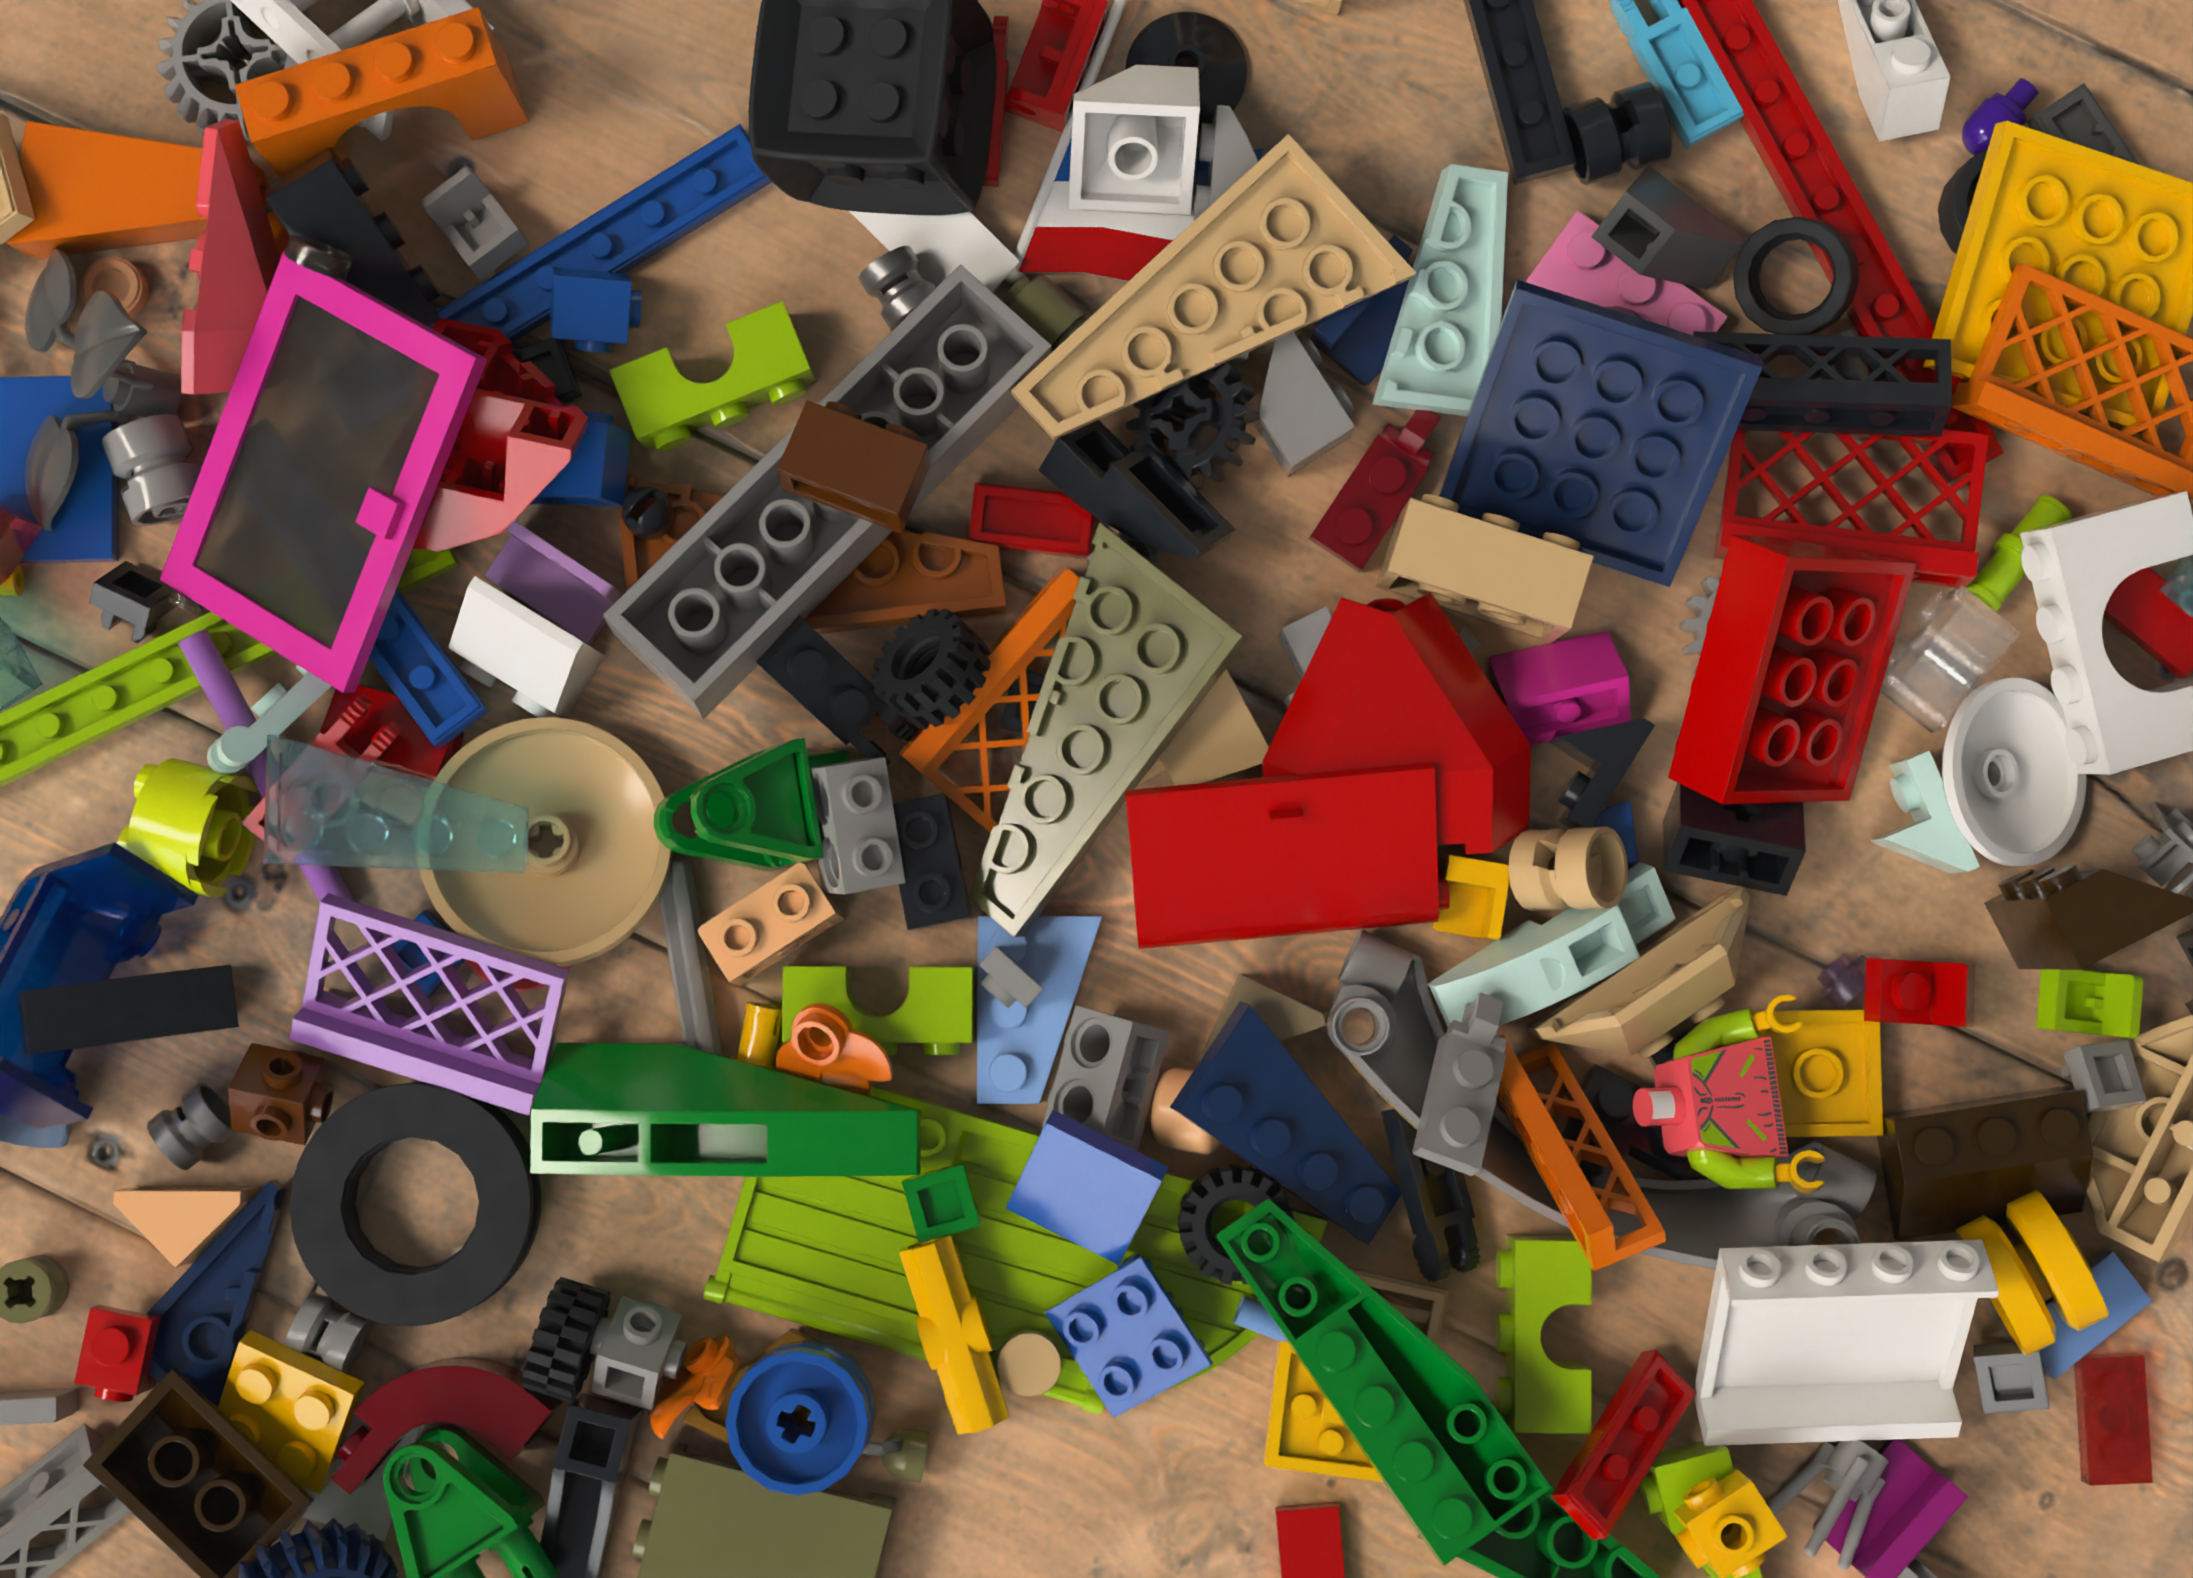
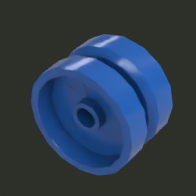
[725,1339,876,1496]

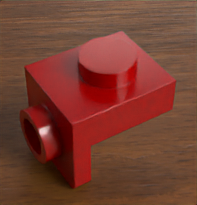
[74,1305,160,1402]

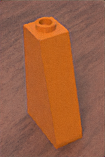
[5,121,268,259]

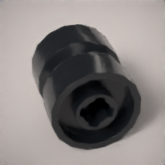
[1563,82,1672,185]

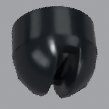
[622,487,674,540]

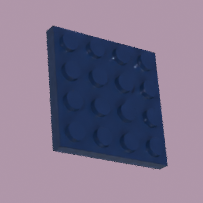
[1438,279,1763,587]

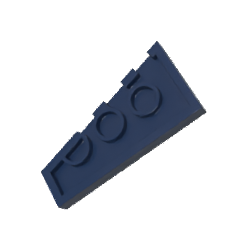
[1170,1001,1402,1245]

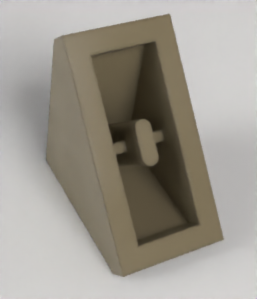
[1201,974,1327,1058]

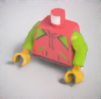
[1633,994,1825,1194]

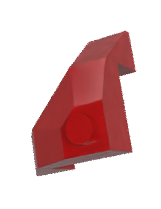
[378,317,588,552]

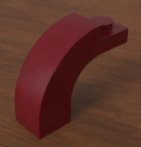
[331,1357,563,1495]

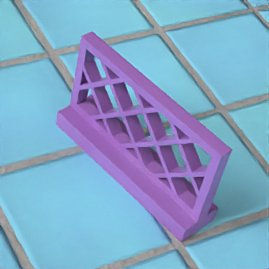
[289,893,570,1116]

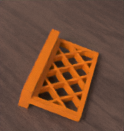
[1952,263,2193,499]
[898,567,1080,833]

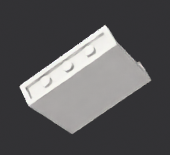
[1694,1239,1999,1446]

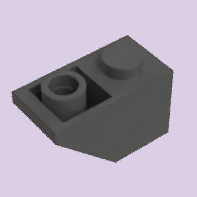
[1591,165,1746,289]

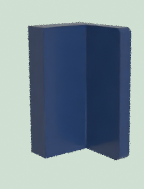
[1310,234,1413,386]

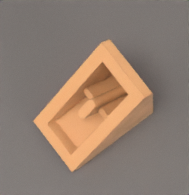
[113,1186,259,1268]

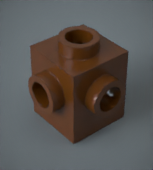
[228,1043,334,1146]

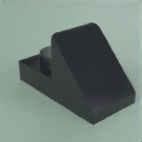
[1549,718,1655,829]

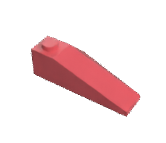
[181,119,305,395]

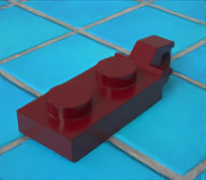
[1309,410,1441,573]

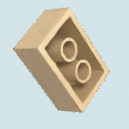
[1375,494,1594,643]

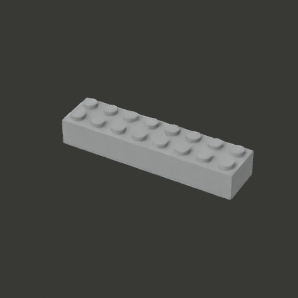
[603,264,1052,720]

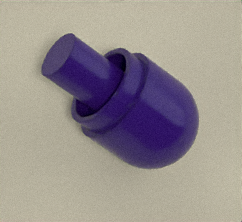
[1962,78,2039,156]

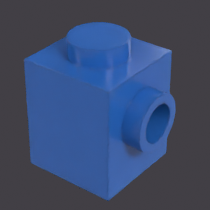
[549,267,642,352]

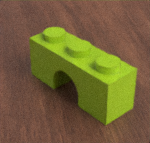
[609,301,817,452]
[782,966,975,1055]
[1495,1234,1592,1434]

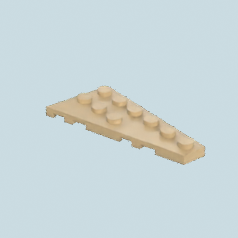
[1011,134,1417,440]

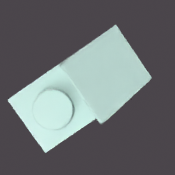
[1871,751,1980,874]

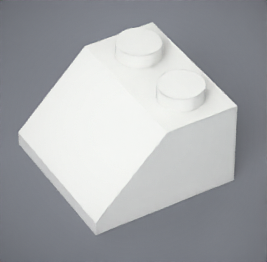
[448,576,605,718]

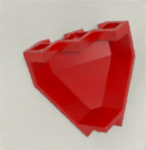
[1262,592,1531,854]

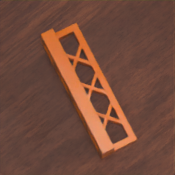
[1497,1034,1666,1271]

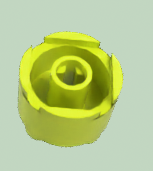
[116,758,258,898]

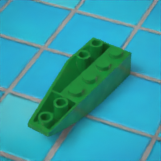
[530,1042,921,1177]
[1215,1198,1552,1566]

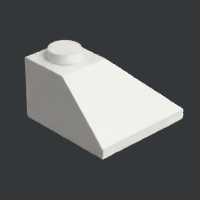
[1068,64,1200,215]

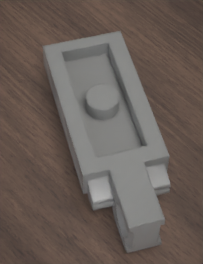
[1412,992,1506,1176]

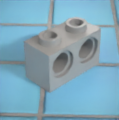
[810,757,905,895]
[1042,1005,1170,1151]

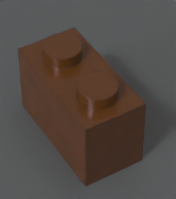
[777,400,930,534]

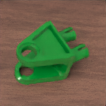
[653,738,850,871]
[383,1425,560,1578]

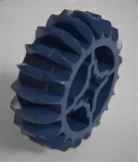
[238,1518,398,1578]

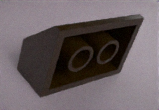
[1984,864,2193,970]
[1877,1087,2093,1240]
[83,1368,314,1578]

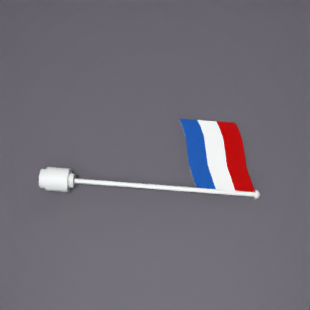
[1004,0,1265,284]

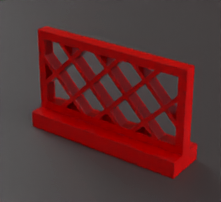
[1714,429,1989,589]

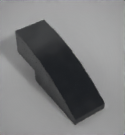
[1038,420,1236,560]
[17,965,239,1056]

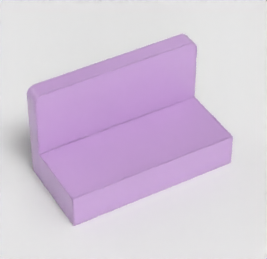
[484,521,623,646]

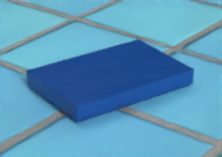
[0,376,119,564]

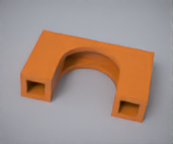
[234,7,529,177]

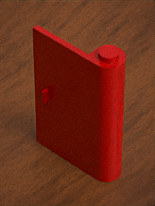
[1125,762,1450,949]

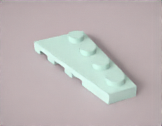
[1372,164,1508,416]

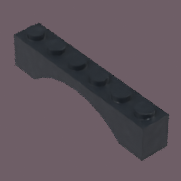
[540,1393,643,1578]

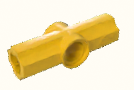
[899,1234,1010,1435]

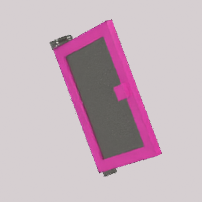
[159,234,487,693]

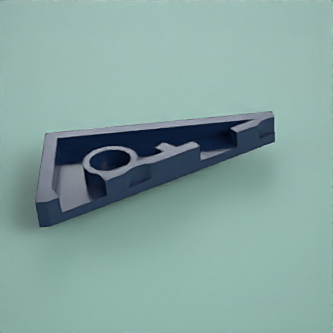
[147,1179,288,1407]

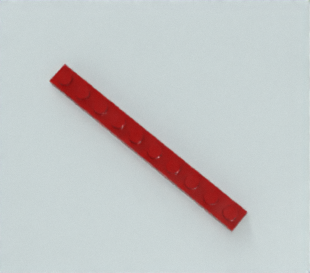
[1677,0,2004,483]

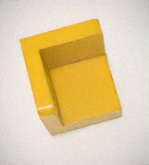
[1431,855,1510,941]

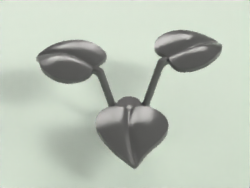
[25,248,181,532]

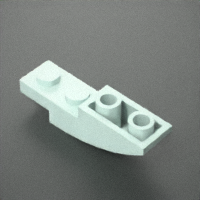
[1428,862,1676,1027]

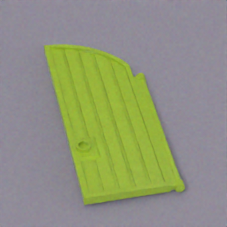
[703,1085,1328,1415]

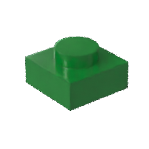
[902,1162,981,1243]

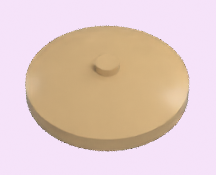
[416,717,673,967]

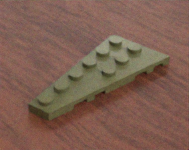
[968,522,1249,937]

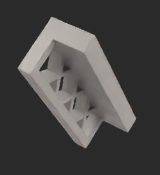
[0,1423,131,1578]

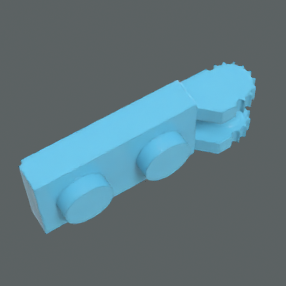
[1609,0,1744,149]

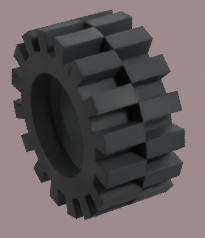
[1178,1165,1294,1285]
[522,1277,611,1402]

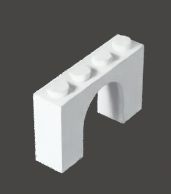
[2020,491,2193,775]

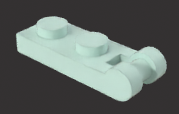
[207,642,331,775]

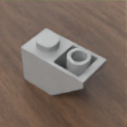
[1255,332,1356,477]

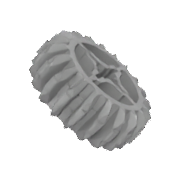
[156,0,322,146]

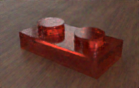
[2074,1352,2153,1486]

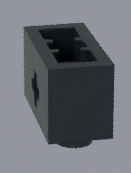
[1663,782,1806,896]
[893,793,973,931]

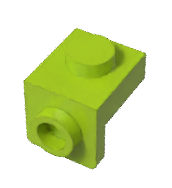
[2036,969,2144,1039]

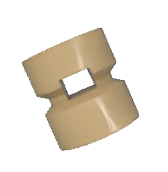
[1508,826,1628,911]

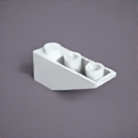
[1838,0,1951,142]

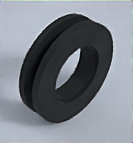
[290,1082,541,1326]

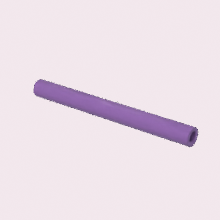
[178,629,355,903]

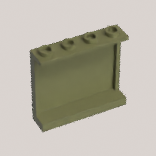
[632,1442,897,1578]

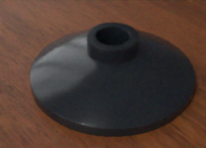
[1125,12,1247,132]

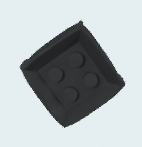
[748,0,996,215]

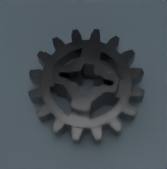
[1126,363,1260,490]

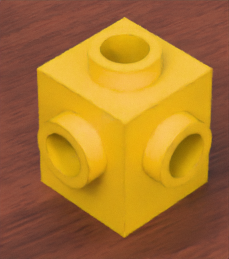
[1673,1469,1788,1578]

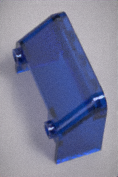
[0,842,199,1129]

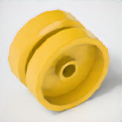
[1955,1189,2109,1357]

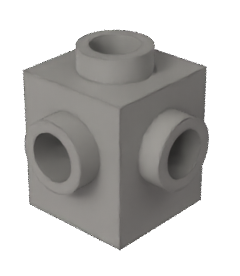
[590,1296,687,1411]

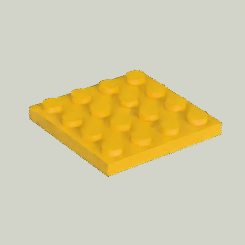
[1923,121,2193,435]

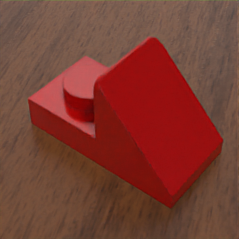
[1864,958,1975,1027]

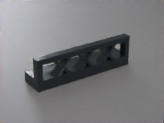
[1693,331,1952,437]

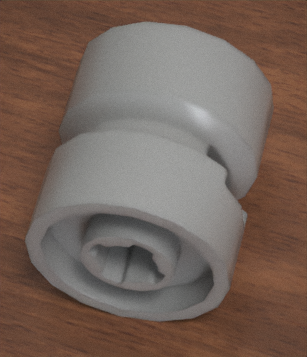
[102,414,201,526]

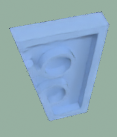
[977,916,1102,1104]

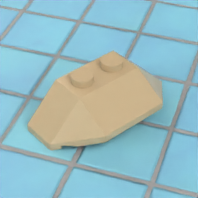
[1527,887,1751,1059]
[2086,1015,2193,1263]

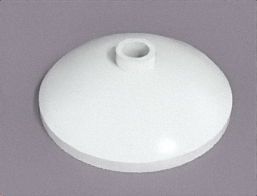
[1942,678,2087,866]

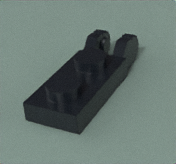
[756,616,917,766]
[1381,1108,1481,1283]

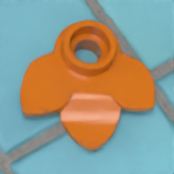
[776,1003,893,1096]
[647,1335,741,1439]

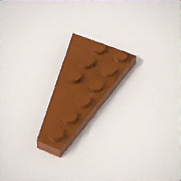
[618,474,1006,634]

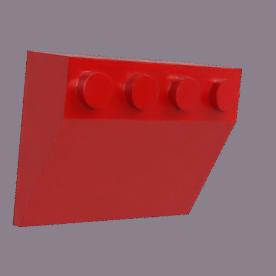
[1668,535,1916,804]

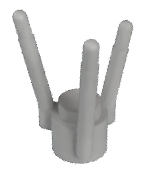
[1766,1440,1889,1570]

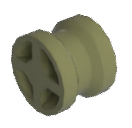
[0,1255,70,1324]

